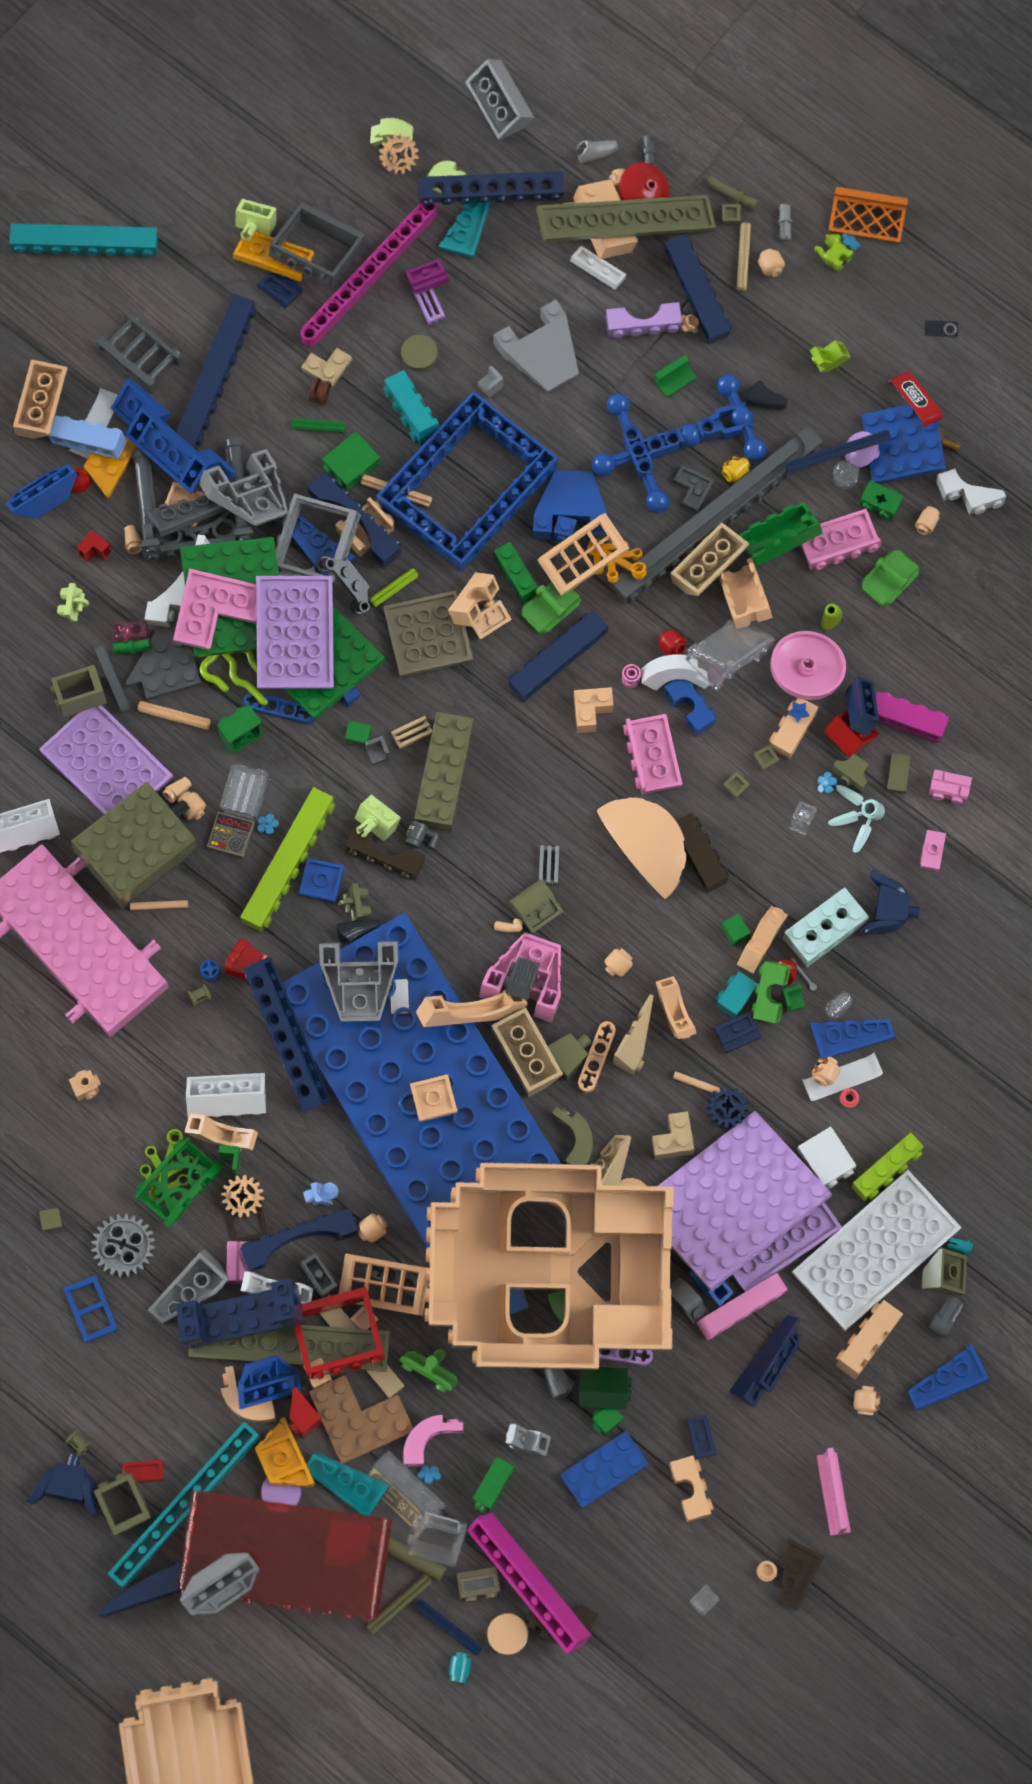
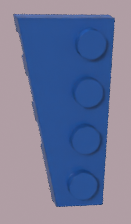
[809,1019,896,1058]

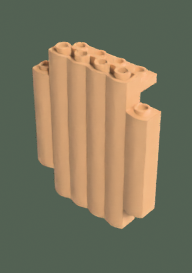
[119,1679,254,1784]

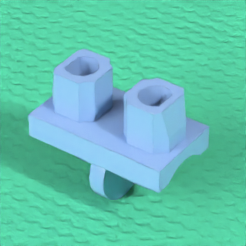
[303,1182,339,1206]

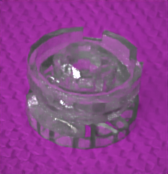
[832,461,859,490]

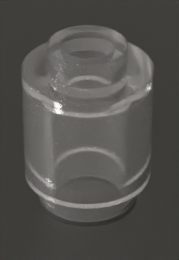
[825,991,854,1019]

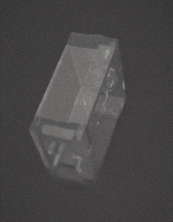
[406,1510,467,1567]

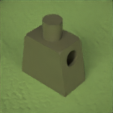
[548,1034,592,1081]

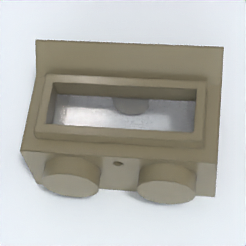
[457,1567,501,1602]

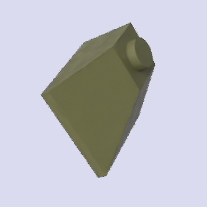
[922,1248,967,1295]

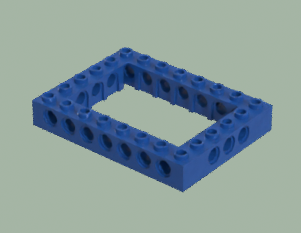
[376,391,558,572]

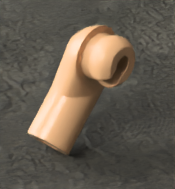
[494,918,523,933]

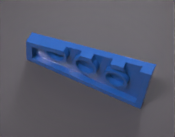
[281,514,355,576]
[908,1344,989,1411]

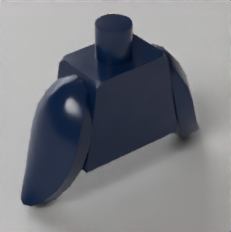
[861,869,920,937]
[26,1454,99,1517]

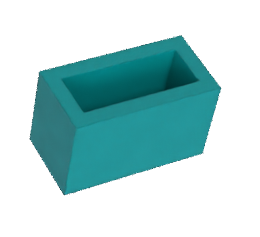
[716,971,758,1018]

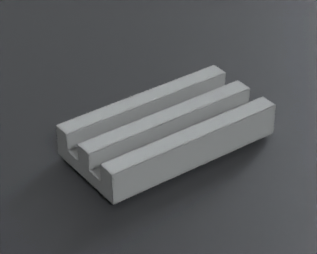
[539,845,559,885]

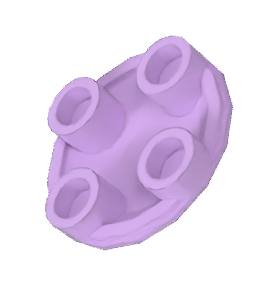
[845,432,880,468]

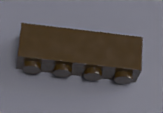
[676,813,729,893]

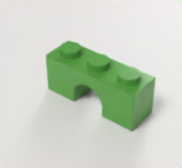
[752,961,791,1023]

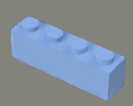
[48,416,127,459]

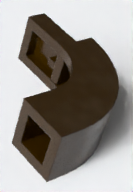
[525,1604,598,1643]

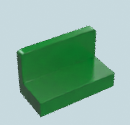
[654,355,696,398]
[219,1144,242,1177]

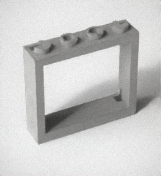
[276,494,361,586]

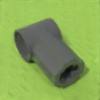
[929,1296,964,1338]

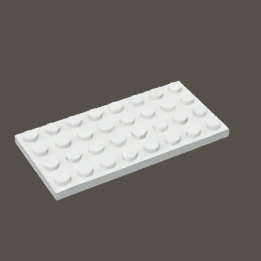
[792,1170,961,1331]

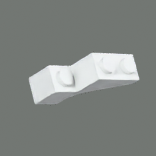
[936,469,1006,515]

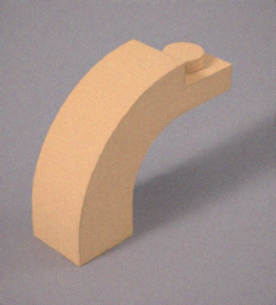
[655,976,696,1039]
[185,1114,258,1151]
[221,1366,276,1423]

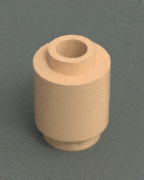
[915,506,940,535]

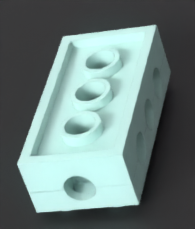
[783,887,869,968]

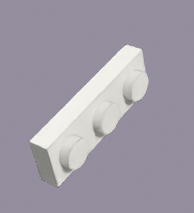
[570,246,626,290]

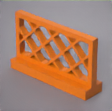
[828,187,908,244]

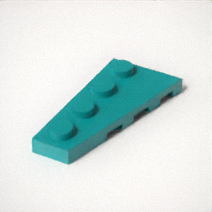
[306,1452,390,1518]

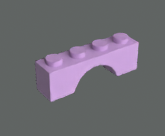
[606,302,682,338]

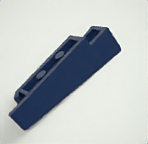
[730,1315,801,1407]

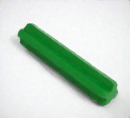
[291,418,346,433]

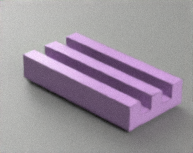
[414,289,445,325]

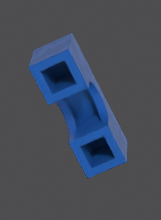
[664,679,716,737]

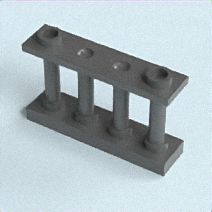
[96,311,182,394]

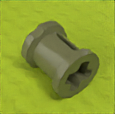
[187,984,212,1007]
[65,1429,92,1456]

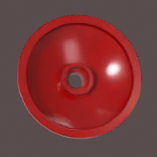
[619,162,670,200]

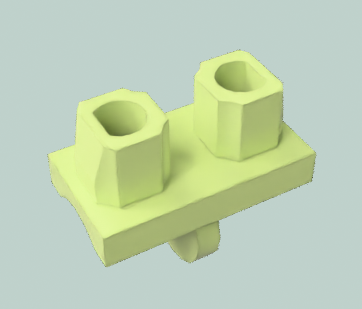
[57,583,89,622]

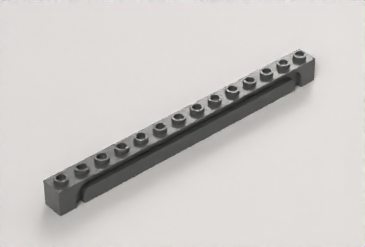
[611,426,823,604]

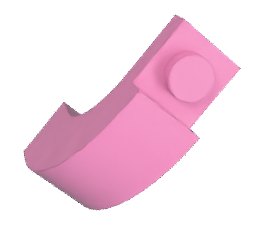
[403,1415,463,1467]

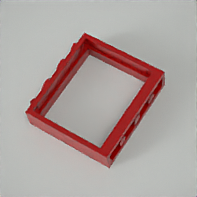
[294,1287,385,1380]

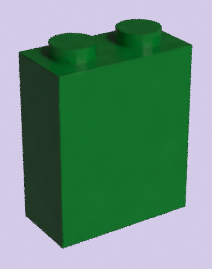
[322,432,381,491]
[473,1457,514,1514]

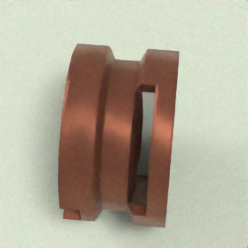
[309,377,331,406]

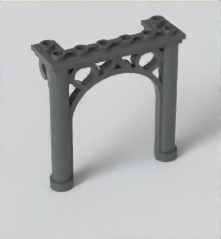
[132,438,254,561]

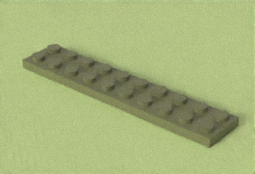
[536,195,716,242]
[188,1325,390,1372]

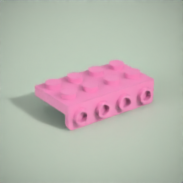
[800,509,882,570]
[623,714,683,795]

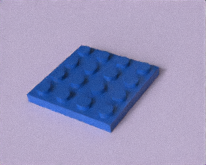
[862,399,946,484]

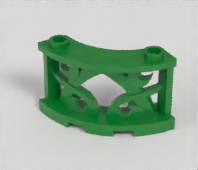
[134,1137,224,1227]

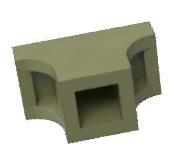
[831,754,869,793]

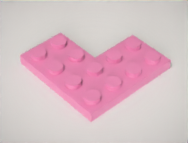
[173,569,256,650]

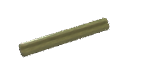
[366,1574,432,1634]

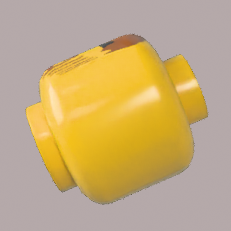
[722,456,750,483]

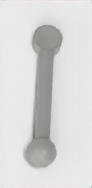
[790,958,817,991]

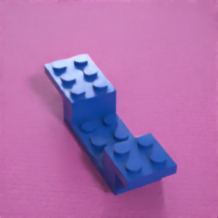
[111,379,237,494]

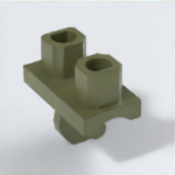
[338,884,371,921]

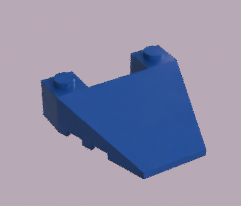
[533,470,609,543]

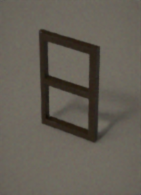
[223,1179,267,1242]

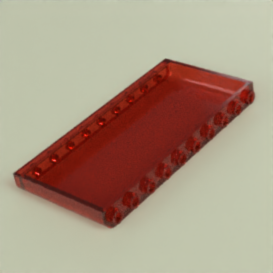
[177,1490,393,1621]

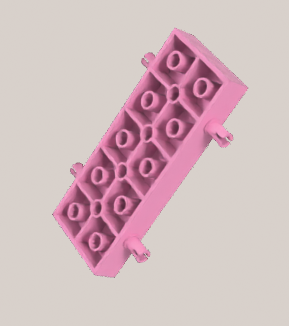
[0,844,169,1037]

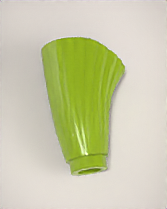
[821,603,843,630]

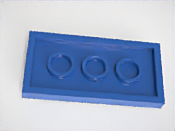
[560,1431,649,1509]

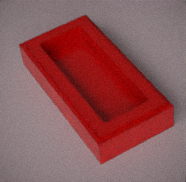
[122,1460,164,1484]

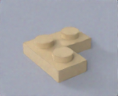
[301,348,352,388]

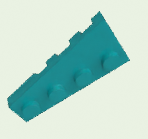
[439,188,492,259]

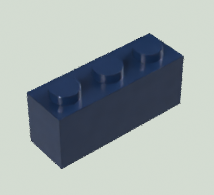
[845,676,879,736]

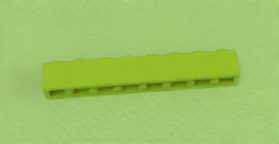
[240,787,335,932]

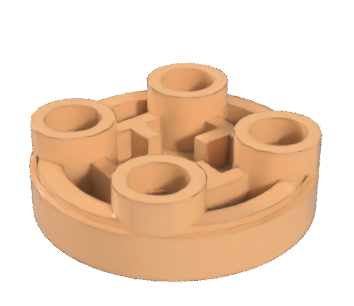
[487,1614,528,1656]

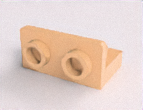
[471,599,512,639]

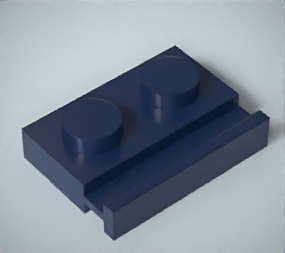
[258,272,303,308]
[714,1012,762,1054]

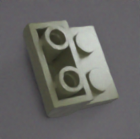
[508,880,564,933]

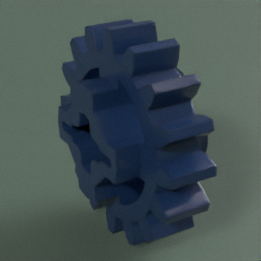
[706,1086,749,1129]

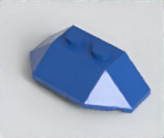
[5,464,77,518]
[238,1355,301,1409]

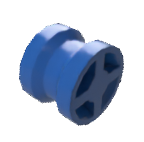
[200,960,220,982]

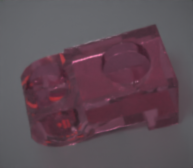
[113,621,150,642]

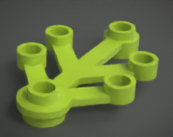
[140,1129,194,1203]

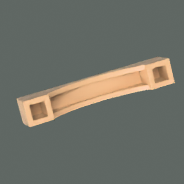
[416,990,528,1027]

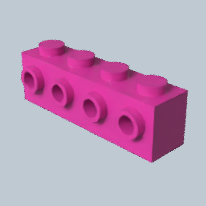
[876,692,949,743]

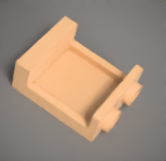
[335,498,394,557]

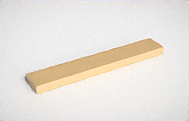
[319,1295,405,1398]

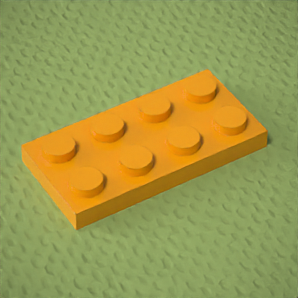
[233,231,315,282]

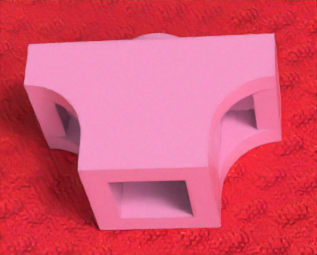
[920,830,946,871]

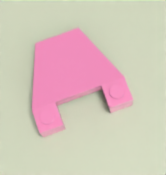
[479,933,561,1023]

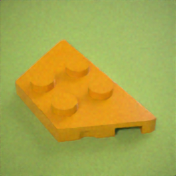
[84,436,138,499]
[255,1417,315,1487]

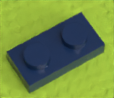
[687,1415,716,1459]

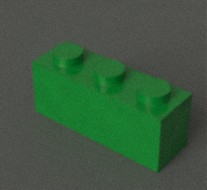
[494,542,538,604]

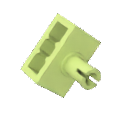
[236,199,276,241]
[355,794,401,841]

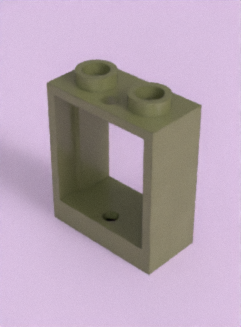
[50,665,107,717]
[94,1472,153,1535]

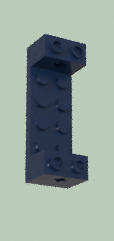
[176,1278,304,1349]

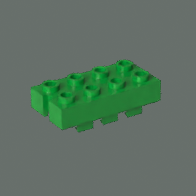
[739,502,823,567]

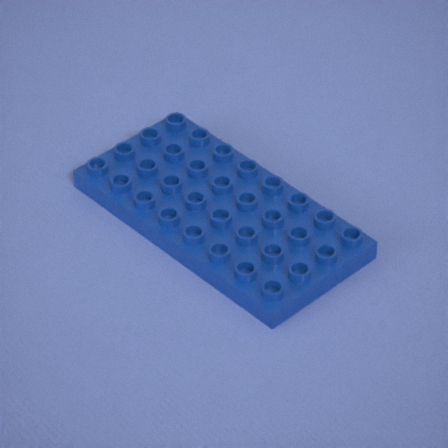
[282,912,562,1248]

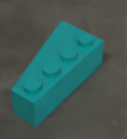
[383,370,439,447]

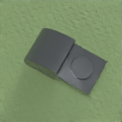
[670,1277,709,1325]

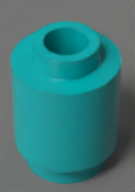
[449,1652,471,1683]

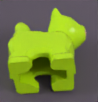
[814,234,854,272]

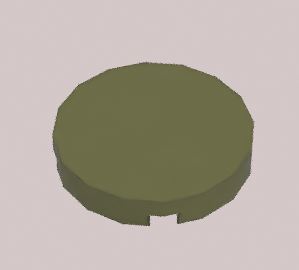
[401,335,437,371]

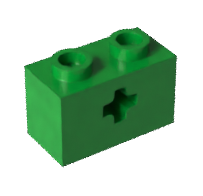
[859,480,904,521]

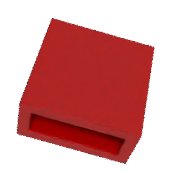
[77,530,112,562]

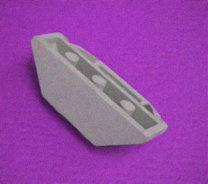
[180,1553,259,1615]

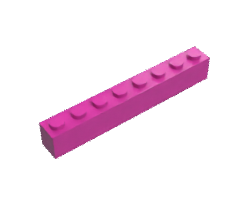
[467,1512,592,1654]

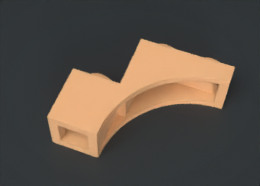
[737,906,788,974]

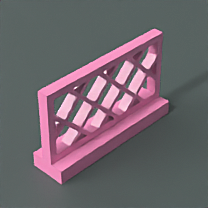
[817,1448,851,1536]

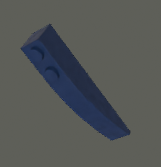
[97,1553,212,1618]

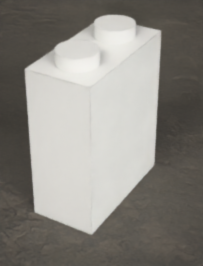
[797,1127,857,1189]

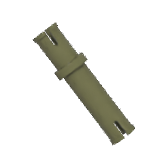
[706,175,759,211]

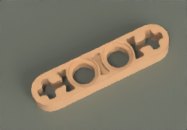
[578,1021,616,1093]

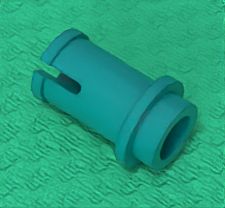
[947,1237,973,1255]

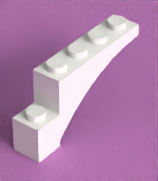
[145,535,210,627]

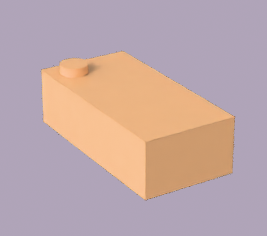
[573,179,638,259]

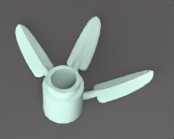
[828,785,885,853]

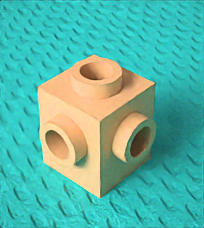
[69,1070,101,1101]

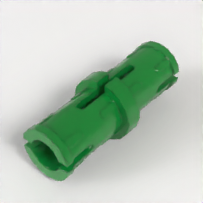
[113,638,152,655]

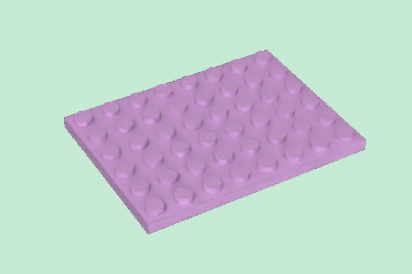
[657,1111,832,1291]

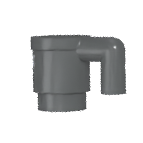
[404,821,439,849]

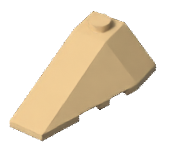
[613,994,653,1075]

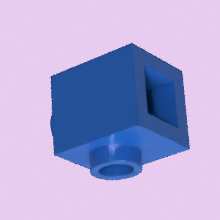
[553,516,577,545]

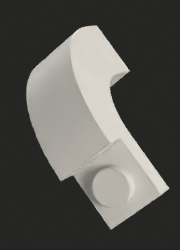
[641,655,709,691]
[241,1272,314,1304]

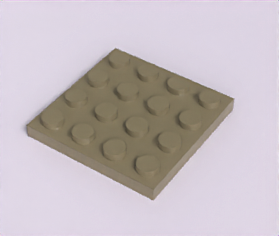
[383,590,473,678]

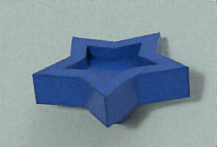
[787,701,810,723]

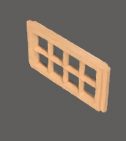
[538,513,629,596]
[339,1253,429,1316]

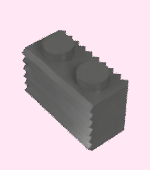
[504,957,540,1000]
[300,1253,338,1298]

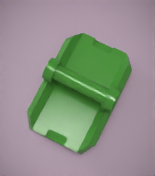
[861,550,919,607]
[521,580,581,634]
[399,1349,458,1392]

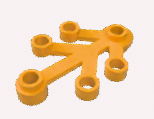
[587,539,647,583]

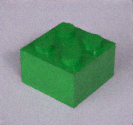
[217,705,264,754]

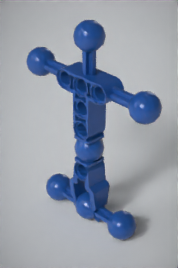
[591,374,767,513]

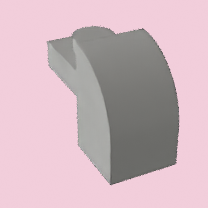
[505,1424,551,1456]

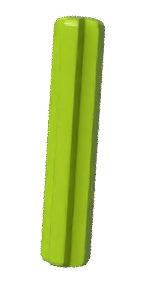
[370,568,418,607]

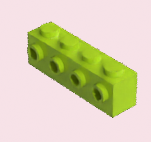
[851,1132,924,1202]

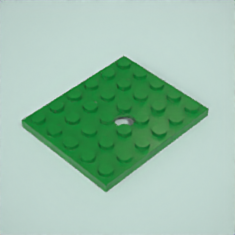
[180,537,279,657]
[253,606,386,720]

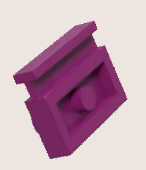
[405,259,449,295]

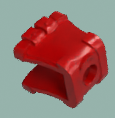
[224,938,269,981]

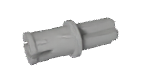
[778,204,792,241]

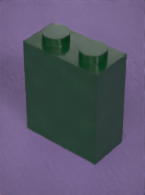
[579,1367,632,1409]

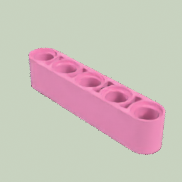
[696,1273,788,1340]

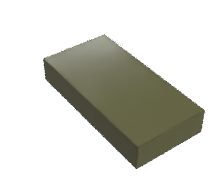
[886,753,911,794]

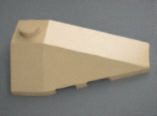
[590,1135,631,1186]

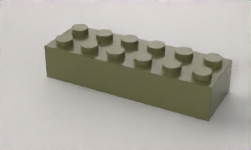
[414,712,474,832]

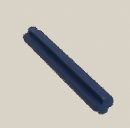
[415,1599,483,1655]

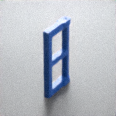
[63,1275,118,1343]

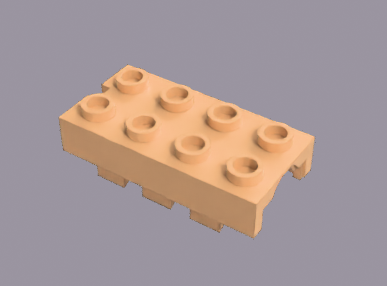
[718,558,772,629]

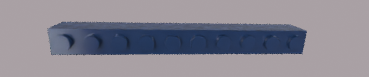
[176,294,257,450]

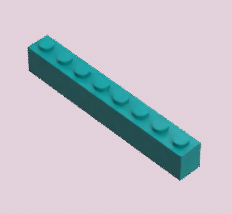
[9,223,158,257]

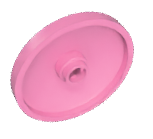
[770,631,846,700]

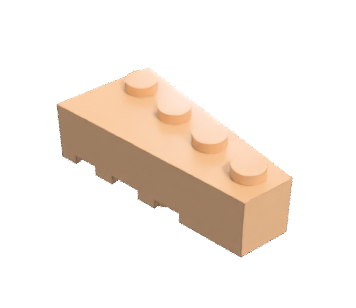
[836,1300,903,1380]

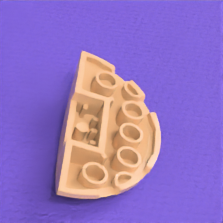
[596,798,686,899]

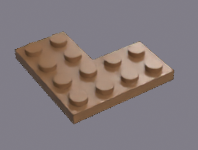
[309,1375,413,1464]

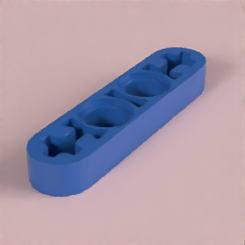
[244,693,315,725]

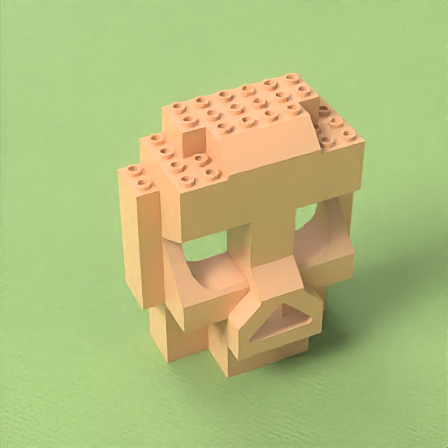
[425,1163,674,1370]

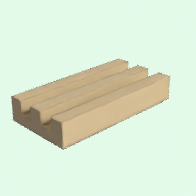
[391,716,432,750]

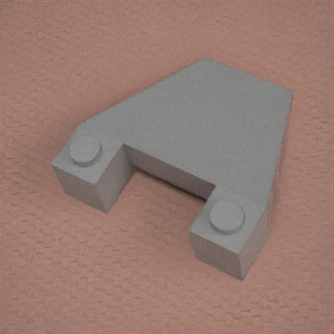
[493,300,579,393]
[199,449,288,526]
[319,941,399,1022]

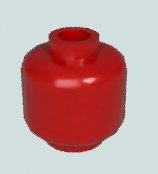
[658,629,686,655]

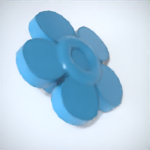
[842,234,860,251]
[817,772,837,793]
[257,814,279,834]
[418,1466,441,1484]

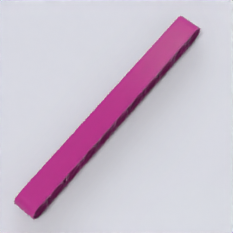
[301,203,438,347]

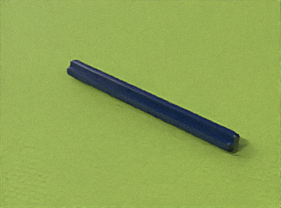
[784,430,891,473]

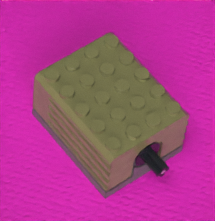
[71,782,196,910]

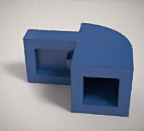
[688,1270,734,1306]

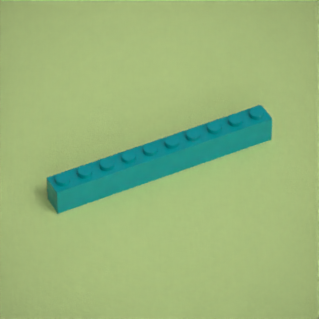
[108,1422,260,1590]

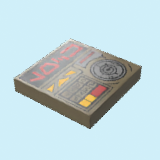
[207,812,255,859]

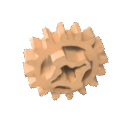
[379,133,419,174]
[221,1175,264,1218]

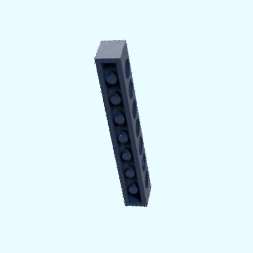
[417,171,565,206]
[243,957,332,1112]

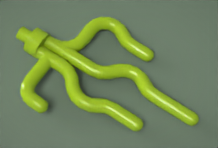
[199,651,268,706]

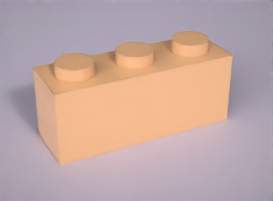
[769,698,819,760]

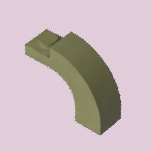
[552,1107,593,1165]

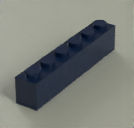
[663,234,732,344]
[509,610,608,703]

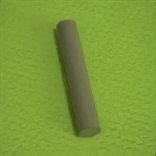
[363,1523,447,1582]

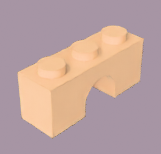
[448,572,500,627]
[669,1456,713,1523]

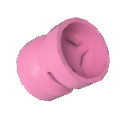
[622,664,641,688]

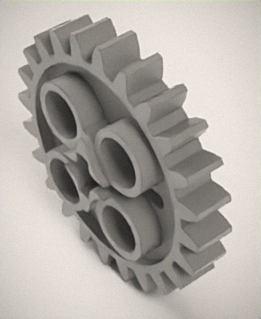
[91,1214,156,1278]

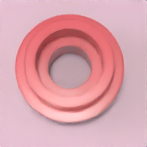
[840,1088,859,1108]

